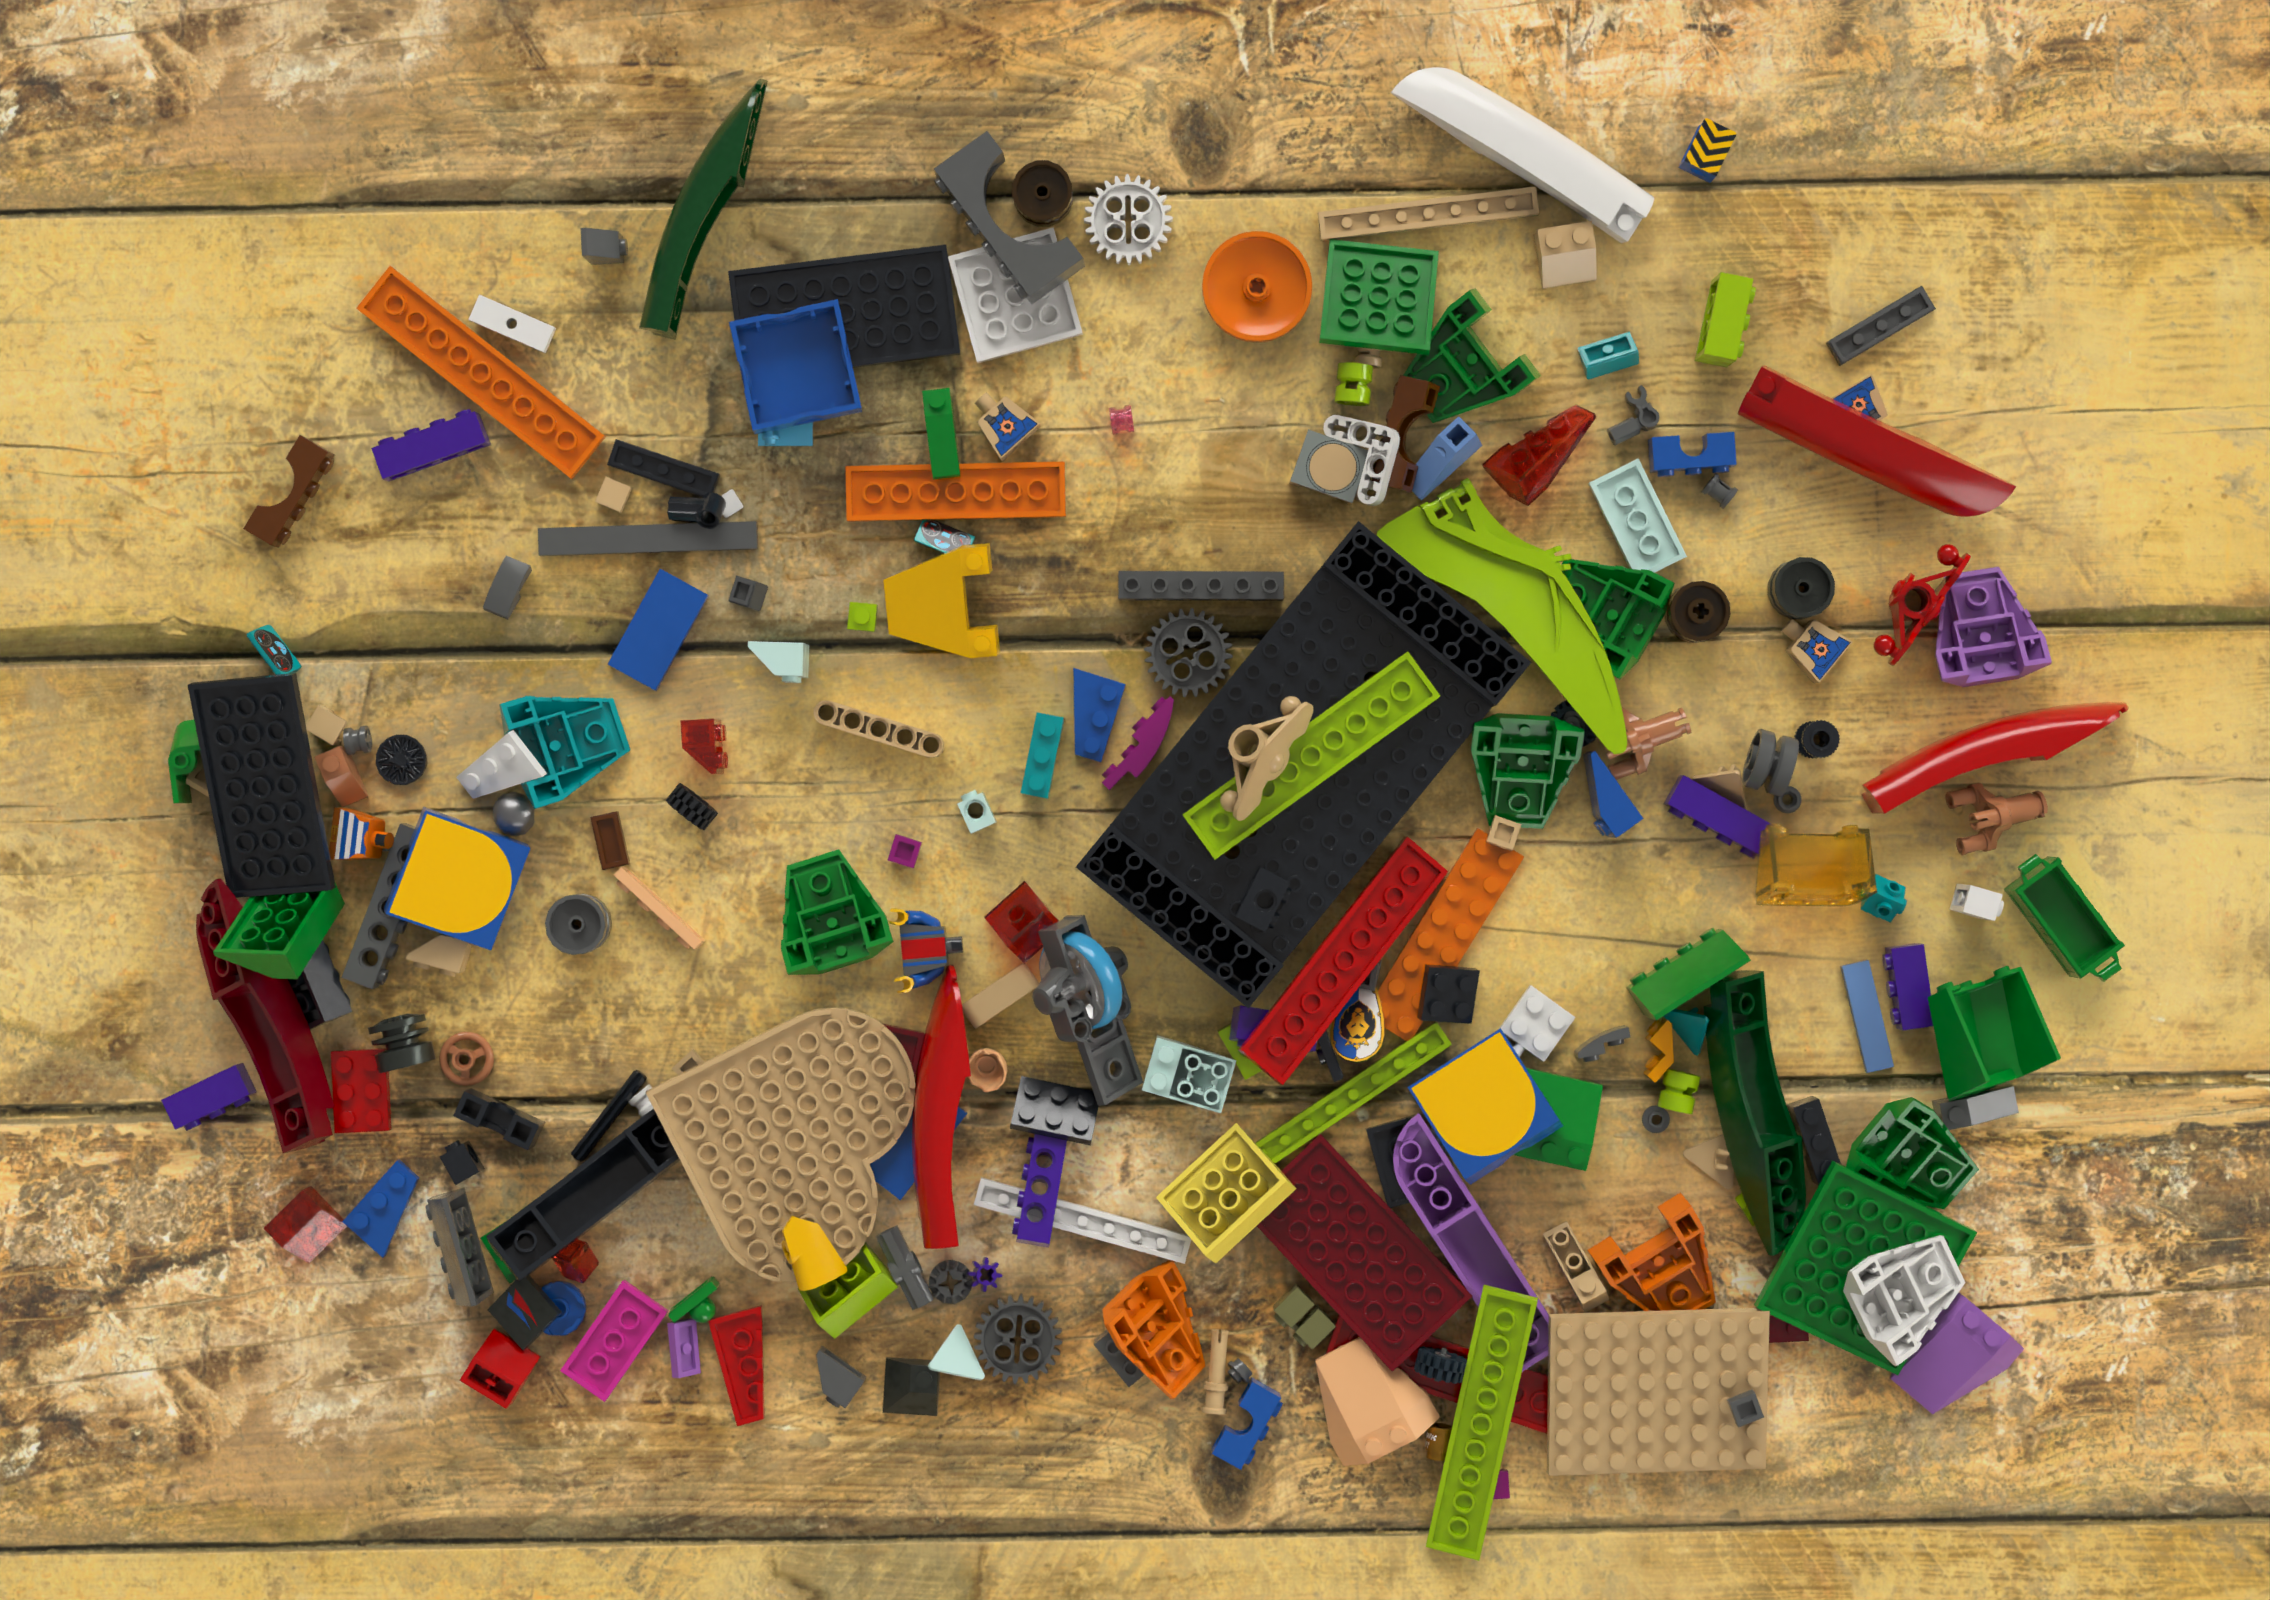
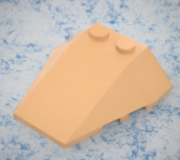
[1315,1337,1440,1466]

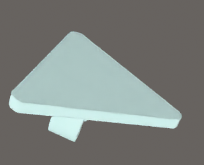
[928,1324,985,1380]

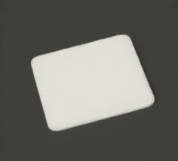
[722,489,743,518]

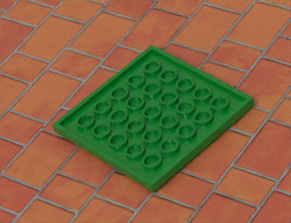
[1754,1161,1977,1375]

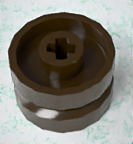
[1012,160,1073,227]
[1665,581,1731,643]

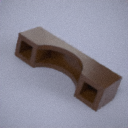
[1372,375,1440,493]
[243,435,335,548]

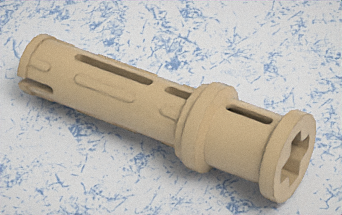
[1202,1329,1229,1415]

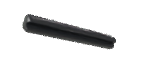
[571,1070,647,1162]

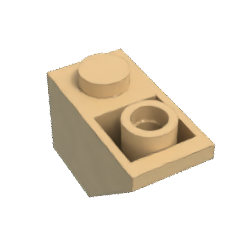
[406,934,472,977]

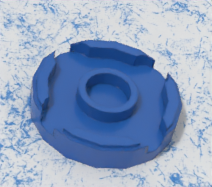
[541,1281,587,1336]

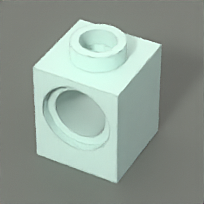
[957,790,997,834]

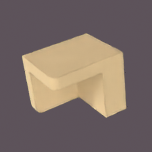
[306,705,347,746]

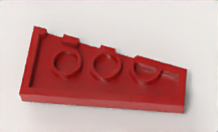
[708,1305,765,1426]

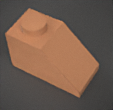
[314,746,369,807]

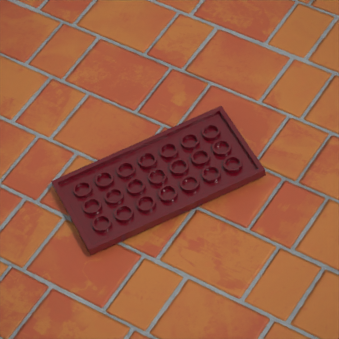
[1257,1134,1472,1372]

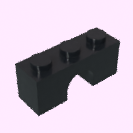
[453,1088,545,1150]
[1787,1096,1841,1185]

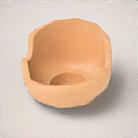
[968,1048,1008,1093]

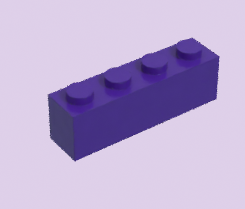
[371,409,491,482]
[1664,775,1780,859]

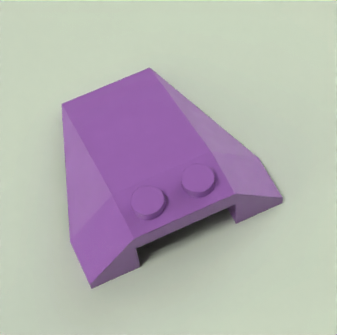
[1935,567,2052,687]
[1890,1292,2024,1414]

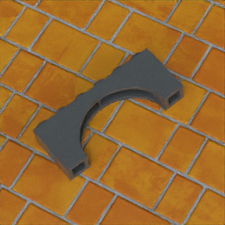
[934,131,1085,304]

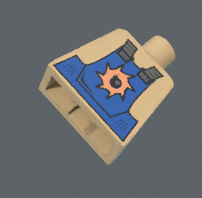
[1832,374,1888,421]
[975,392,1041,462]
[1781,619,1853,684]

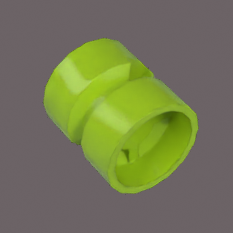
[1334,362,1373,406]
[1657,1069,1701,1114]

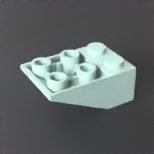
[1142,1035,1236,1113]

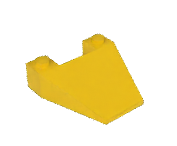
[883,543,1000,658]

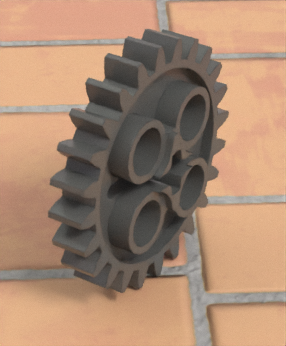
[1144,608,1233,697]
[974,1293,1063,1384]

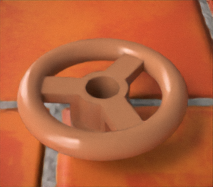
[439,1032,494,1086]

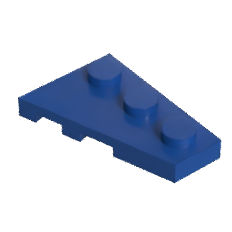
[1073,668,1126,762]
[342,1159,420,1258]

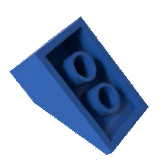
[1583,751,1644,838]

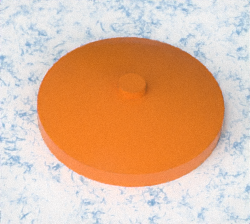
[1202,231,1312,342]

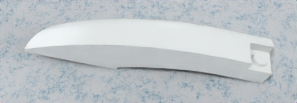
[1391,67,1654,243]

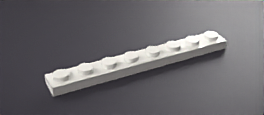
[974,1177,1191,1264]

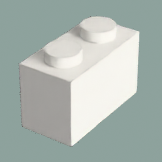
[1949,884,2004,921]

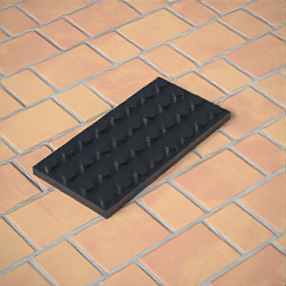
[728,244,961,381]
[188,673,336,898]

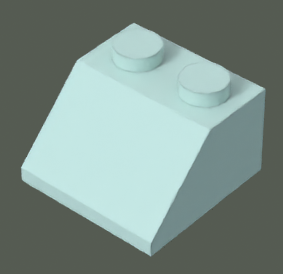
[748,641,809,683]

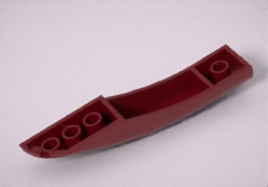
[196,879,334,1153]

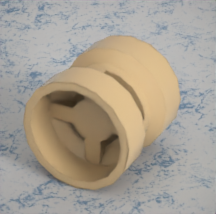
[1355,347,1382,369]

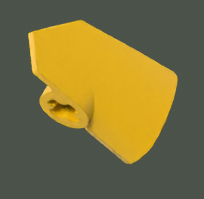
[781,1216,848,1291]

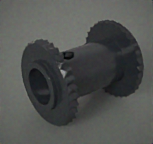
[1794,720,1840,759]

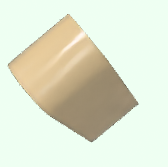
[962,962,1039,1029]

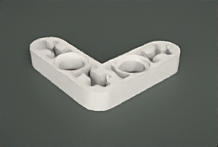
[1323,415,1400,506]

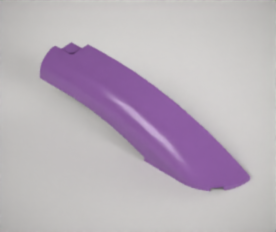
[1393,1113,1549,1372]

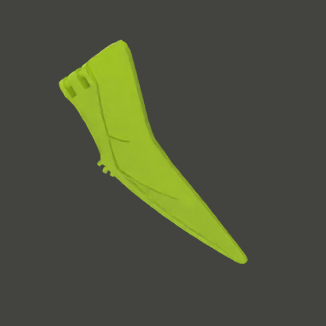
[1377,478,1627,755]

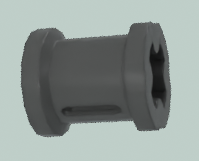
[1701,473,1738,509]

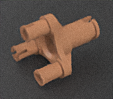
[1603,707,1692,781]
[1945,783,2048,855]

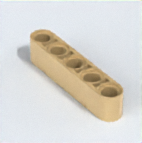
[813,700,945,758]

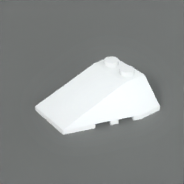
[1843,1235,1965,1366]

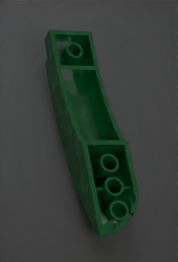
[639,79,768,340]
[1703,970,1806,1256]

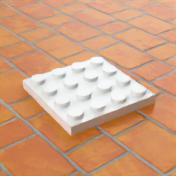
[948,227,1083,364]

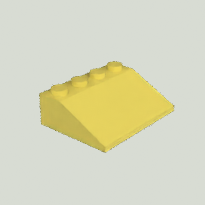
[1156,1123,1297,1263]

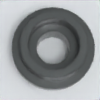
[1773,786,1802,813]
[1642,1105,1670,1133]
[1228,1358,1252,1384]

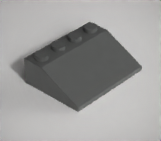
[426,1188,494,1307]

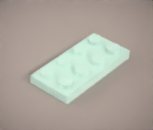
[1588,458,1687,573]

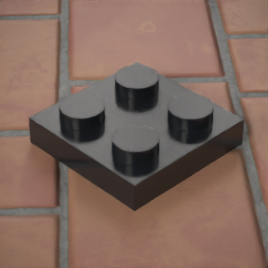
[1417,964,1480,1024]

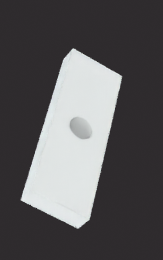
[468,295,556,354]

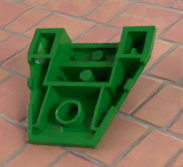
[1561,559,1675,680]
[1471,713,1584,829]
[781,849,894,975]
[1846,1097,1979,1209]

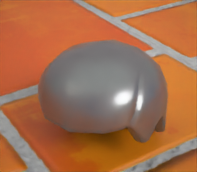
[493,792,535,836]

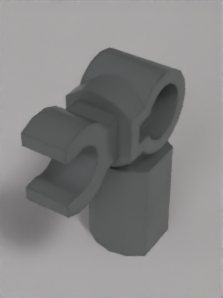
[1607,385,1660,446]

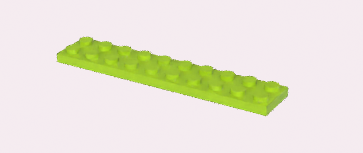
[1183,651,1440,860]
[1426,1285,1538,1561]

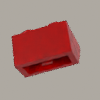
[459,1328,541,1409]

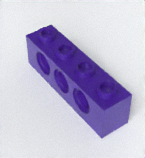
[1012,1134,1067,1248]

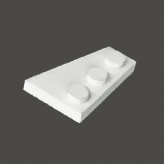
[456,730,547,799]

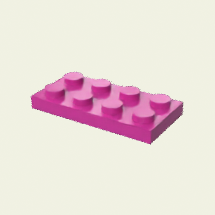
[560,1280,669,1402]

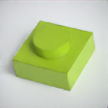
[847,602,878,632]

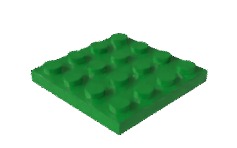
[1319,239,1439,355]

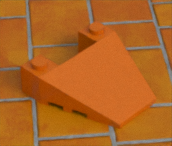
[1587,1193,1716,1311]

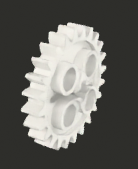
[1084,174,1173,265]

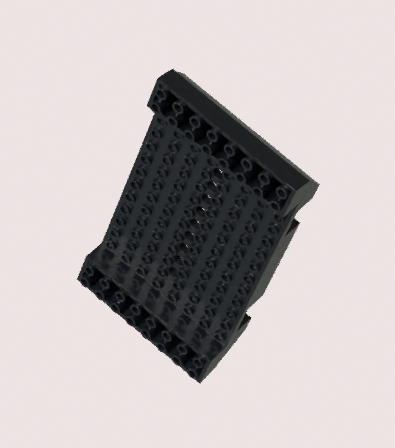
[1076,521,1532,1008]

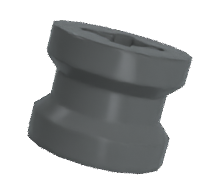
[343,726,372,755]

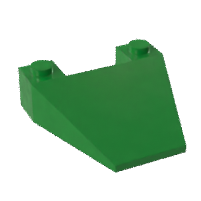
[1403,288,1541,423]

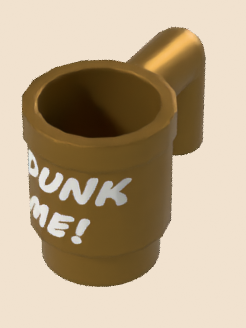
[1425,1422,1452,1461]

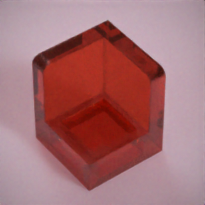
[552,1239,599,1284]

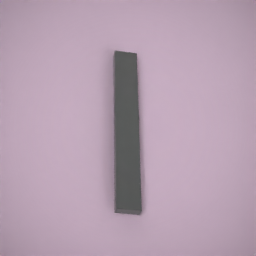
[538,521,758,556]

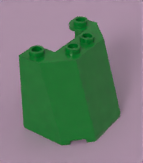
[1928,966,2061,1102]

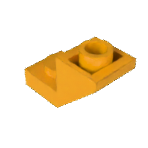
[1643,1018,1674,1083]

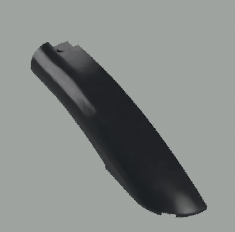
[486,1109,680,1282]

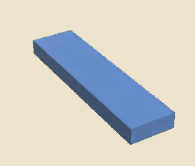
[1840,960,1894,1073]

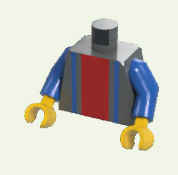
[889,908,964,994]

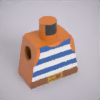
[329,807,394,860]

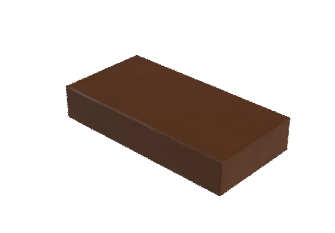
[590,811,630,870]

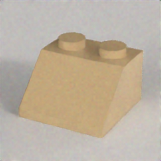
[1533,221,1597,289]

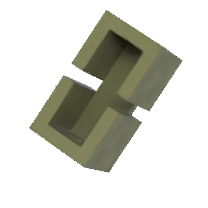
[1273,1284,1336,1350]

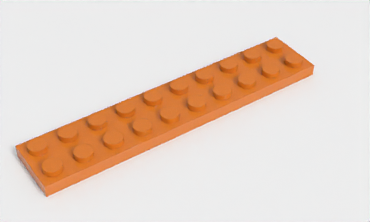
[356,266,606,479]

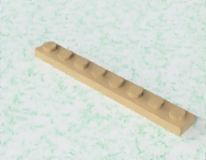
[1318,187,1539,241]

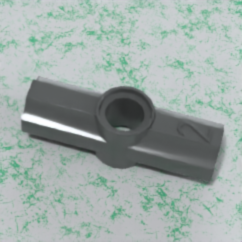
[876,1225,934,1310]

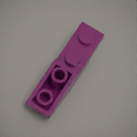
[1102,696,1174,790]

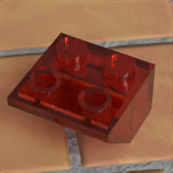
[680,718,728,775]

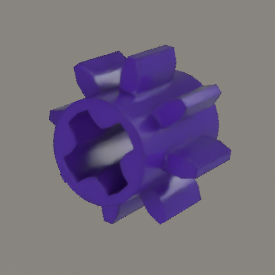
[967,1257,1002,1292]

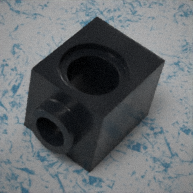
[440,1140,485,1185]

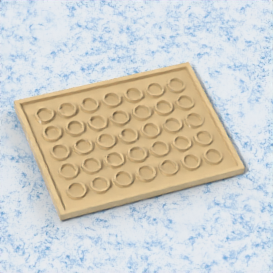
[1547,1308,1770,1476]

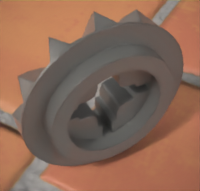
[929,1260,973,1304]

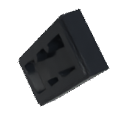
[1316,1030,1344,1082]

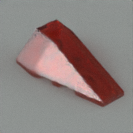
[1482,405,1596,506]

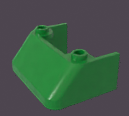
[168,720,200,804]

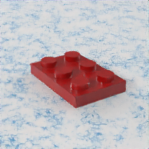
[331,1048,392,1133]

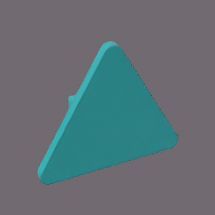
[1664,1007,1709,1056]

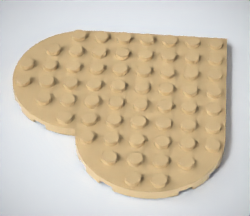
[646,1008,915,1282]

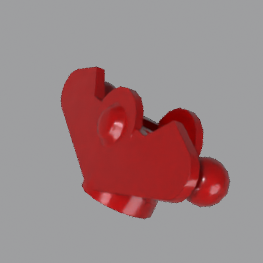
[1873,544,1971,666]

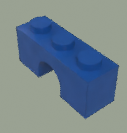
[1648,432,1737,477]
[1212,1377,1283,1470]

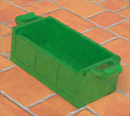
[2004,854,2125,982]

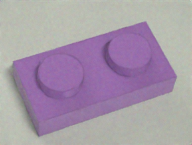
[667,1318,701,1378]

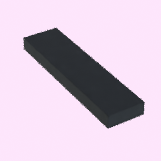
[607,439,720,497]

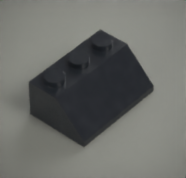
[288,940,352,1030]

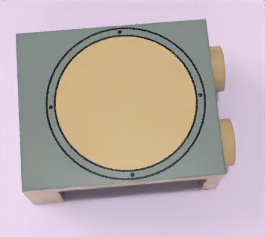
[1289,429,1368,506]

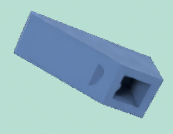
[1412,416,1483,501]

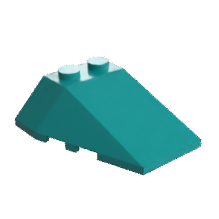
[499,696,630,809]

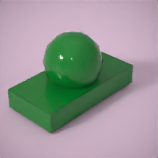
[668,1276,720,1323]

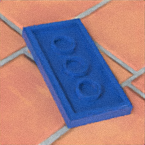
[608,569,709,691]
[870,1106,967,1200]

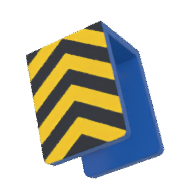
[1678,118,1736,183]

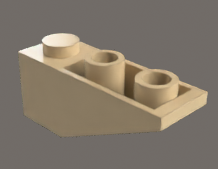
[1543,1221,1609,1313]

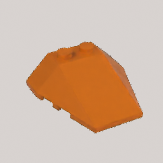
[1102,1260,1206,1399]

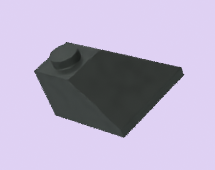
[883,1357,940,1416]

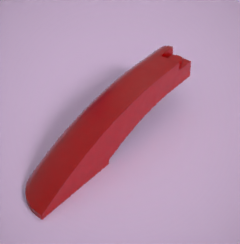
[1738,365,2016,517]
[1861,702,2129,814]
[912,965,971,1249]

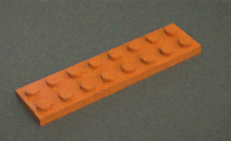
[845,461,1066,522]
[1378,828,1524,1041]

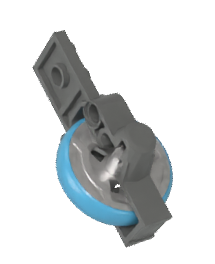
[1032,915,1143,1106]

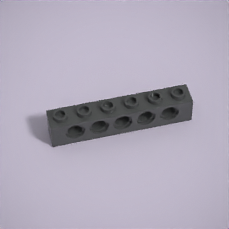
[1118,571,1284,601]
[341,823,415,989]

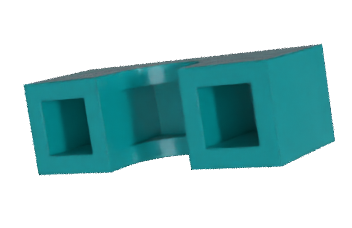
[1021,712,1065,799]

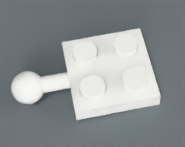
[1498,985,1576,1062]

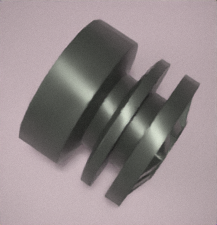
[368,1013,436,1073]

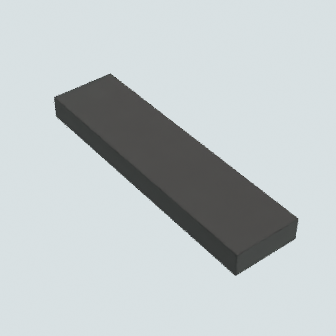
[1826,286,1936,366]

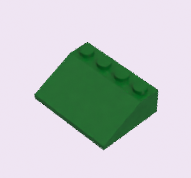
[213,883,345,979]
[1626,928,1751,1020]
[1514,1068,1603,1171]

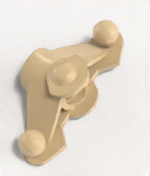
[1220,696,1313,821]

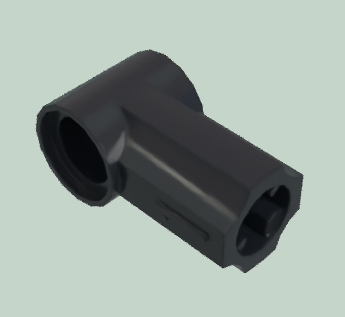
[667,492,726,529]

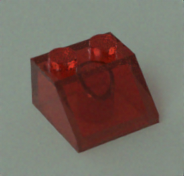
[984,881,1060,964]
[263,1186,347,1263]

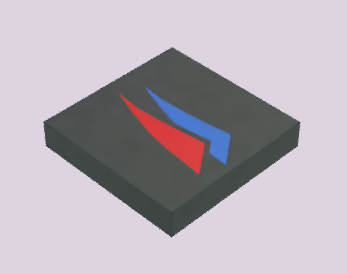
[487,1275,562,1350]

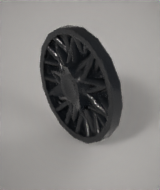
[376,735,427,785]

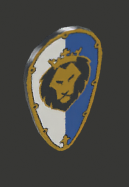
[1330,987,1385,1063]

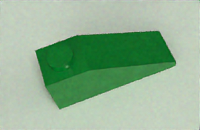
[922,388,960,480]

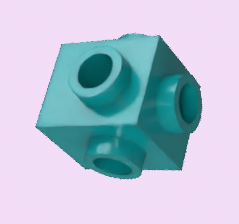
[1861,874,1907,923]

